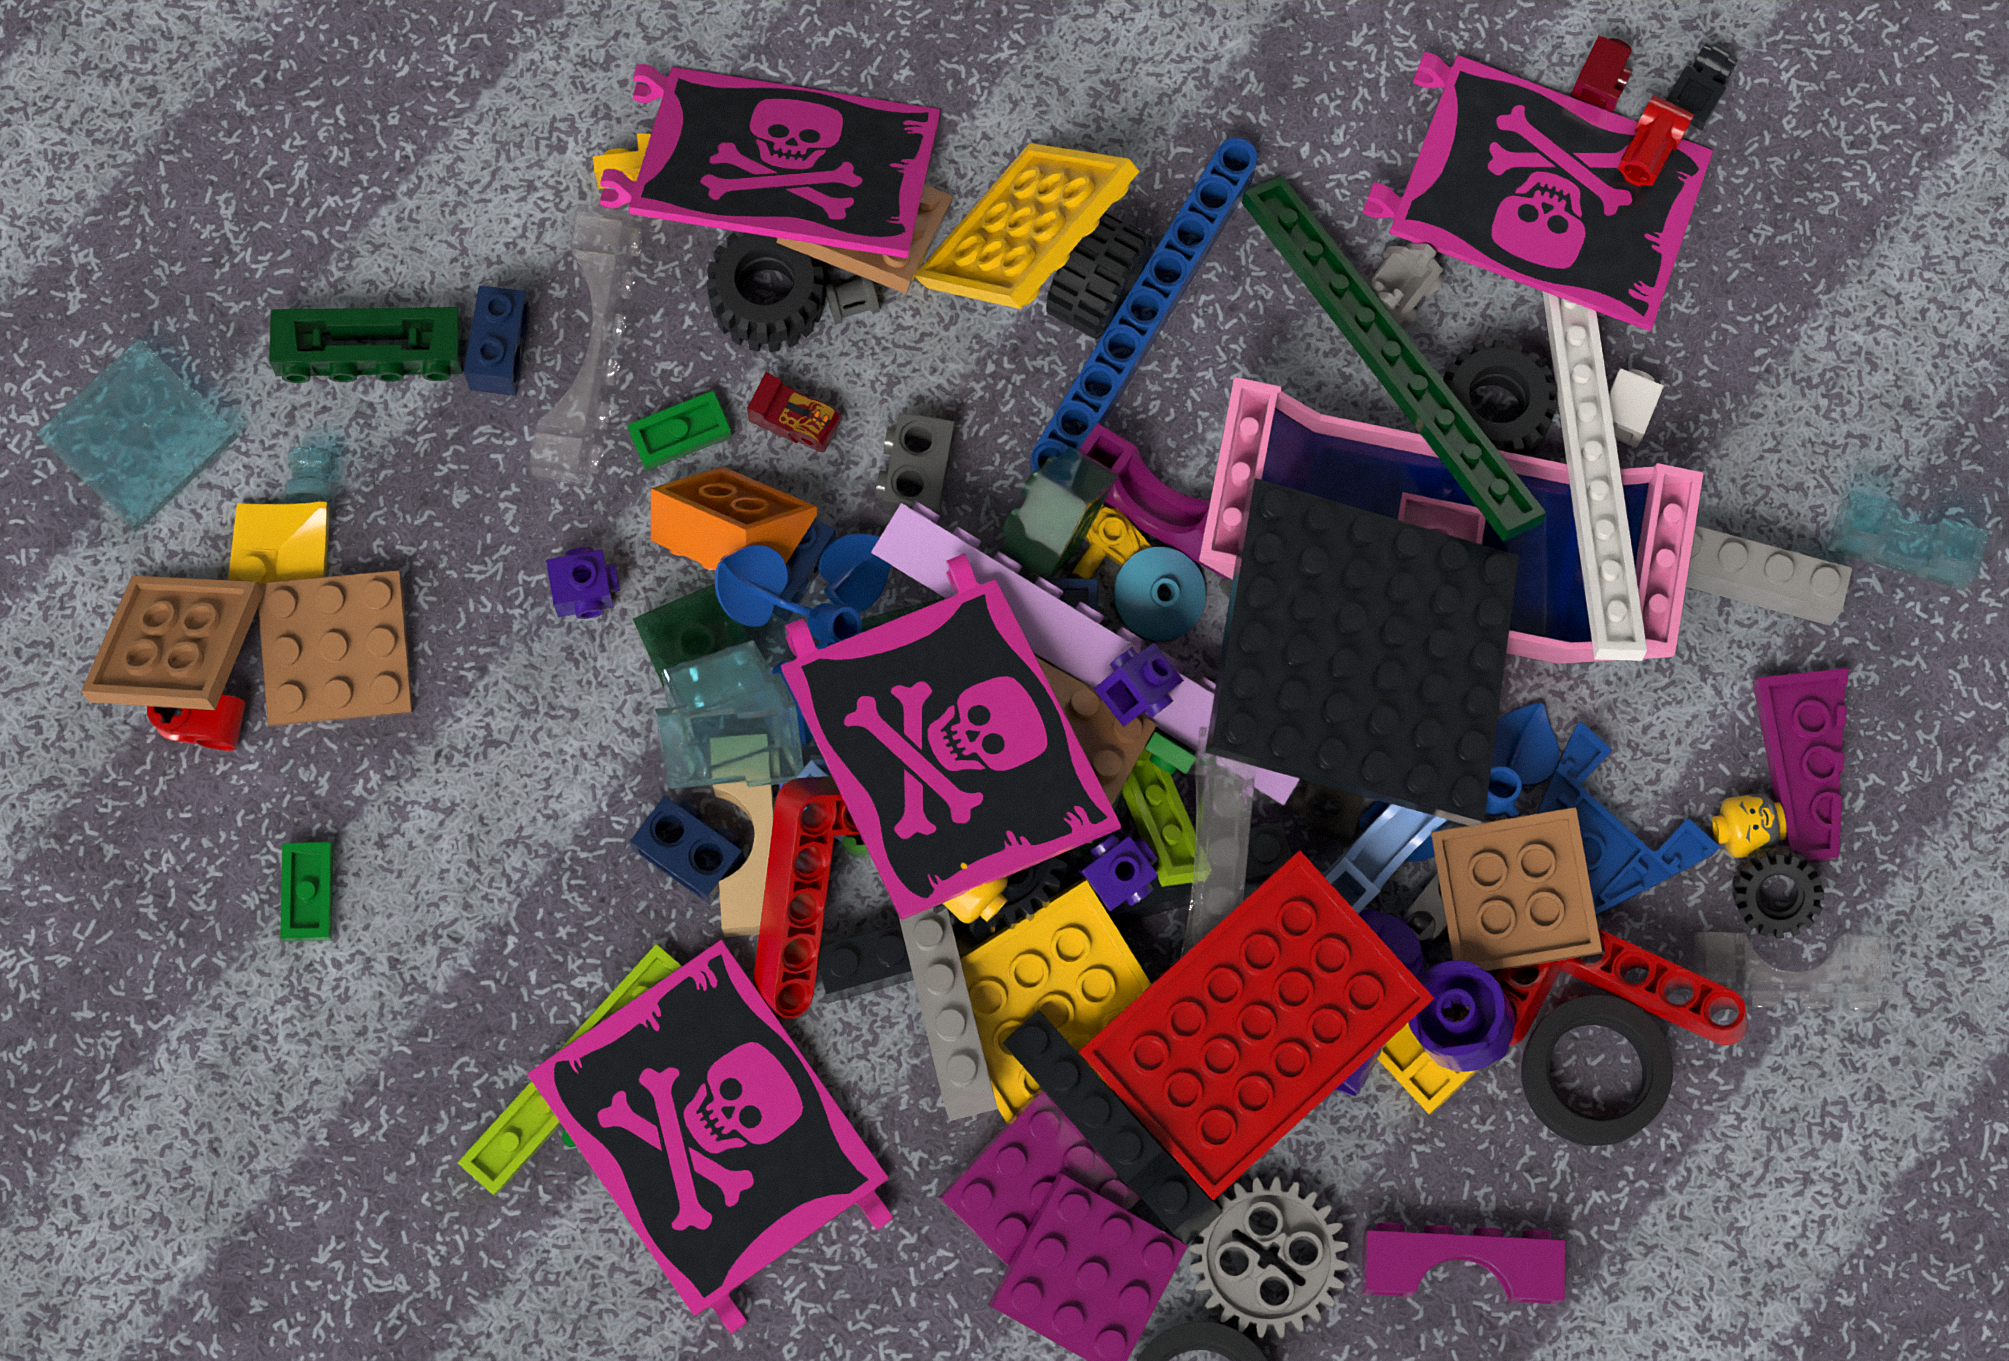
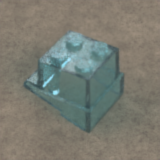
[655,640,804,789]

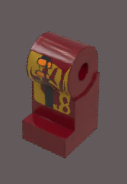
[747,372,842,452]

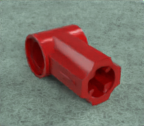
[1618,94,1695,187]

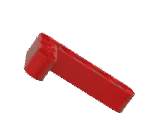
[753,776,860,1019]
[1495,928,1749,1046]

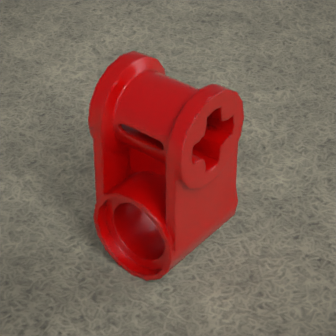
[147,694,246,751]

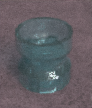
[284,447,336,504]

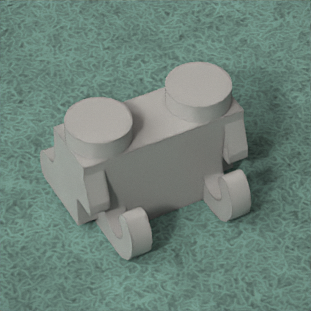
[1365,242,1444,329]

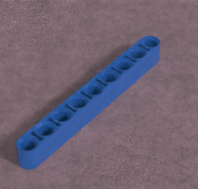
[1030,138,1257,492]

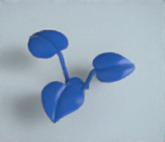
[715,534,891,745]
[1359,703,1559,862]

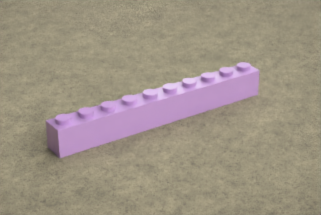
[871,501,1300,805]

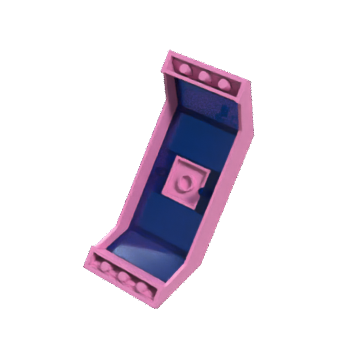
[1199,377,1704,664]

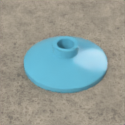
[1113,547,1206,641]

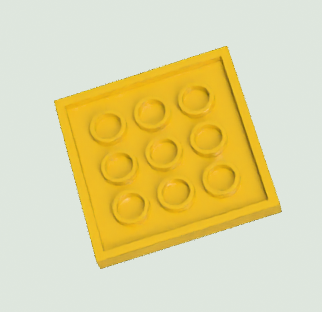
[915,143,1140,309]
[960,878,1151,1123]

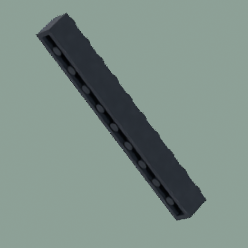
[818,821,1292,1003]

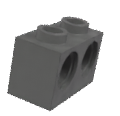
[875,412,955,523]

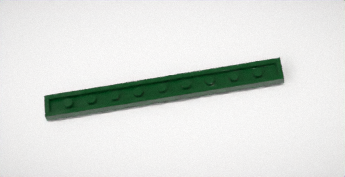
[1242,176,1546,541]

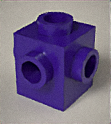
[546,547,620,619]
[1094,643,1184,727]
[1078,833,1158,911]

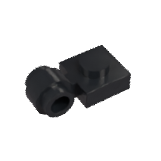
[1666,43,1738,130]

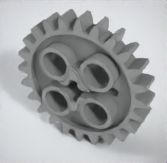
[1189,1177,1349,1340]

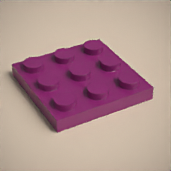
[938,1090,1141,1267]
[987,1173,1188,1361]

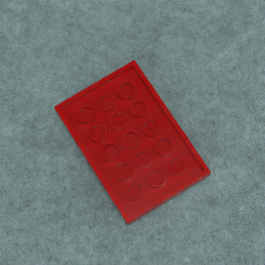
[1078,850,1435,1201]

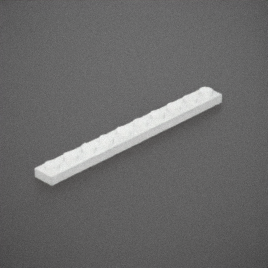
[1543,291,1647,661]

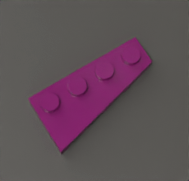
[1753,668,1849,863]

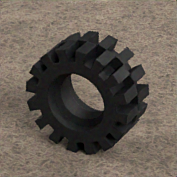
[1732,845,1824,939]

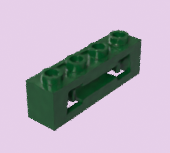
[269,307,463,383]

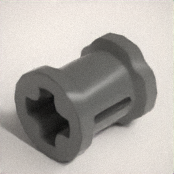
[824,276,880,325]

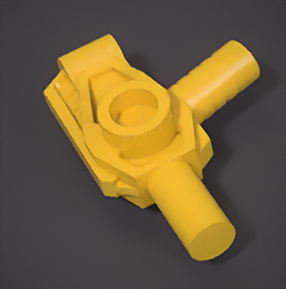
[1064,483,1152,579]

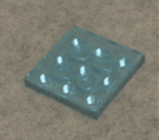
[36,339,239,533]

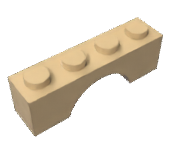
[710,736,781,937]

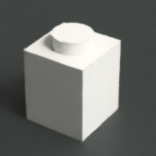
[1609,368,1664,448]

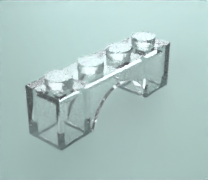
[1689,932,1893,1009]

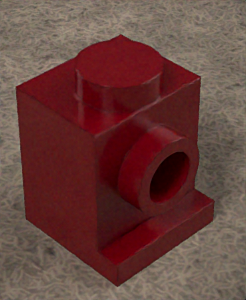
[1570,35,1633,113]

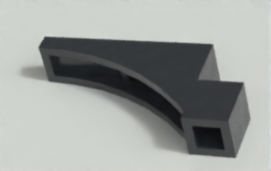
[1003,1010,1223,1245]

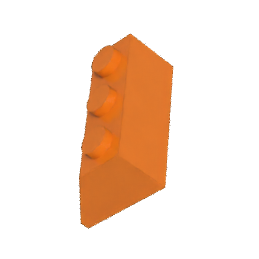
[651,466,817,570]

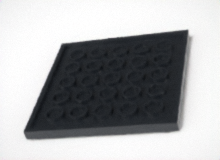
[1205,478,1519,827]

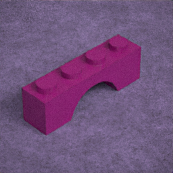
[1066,423,1227,579]
[1361,1223,1565,1305]

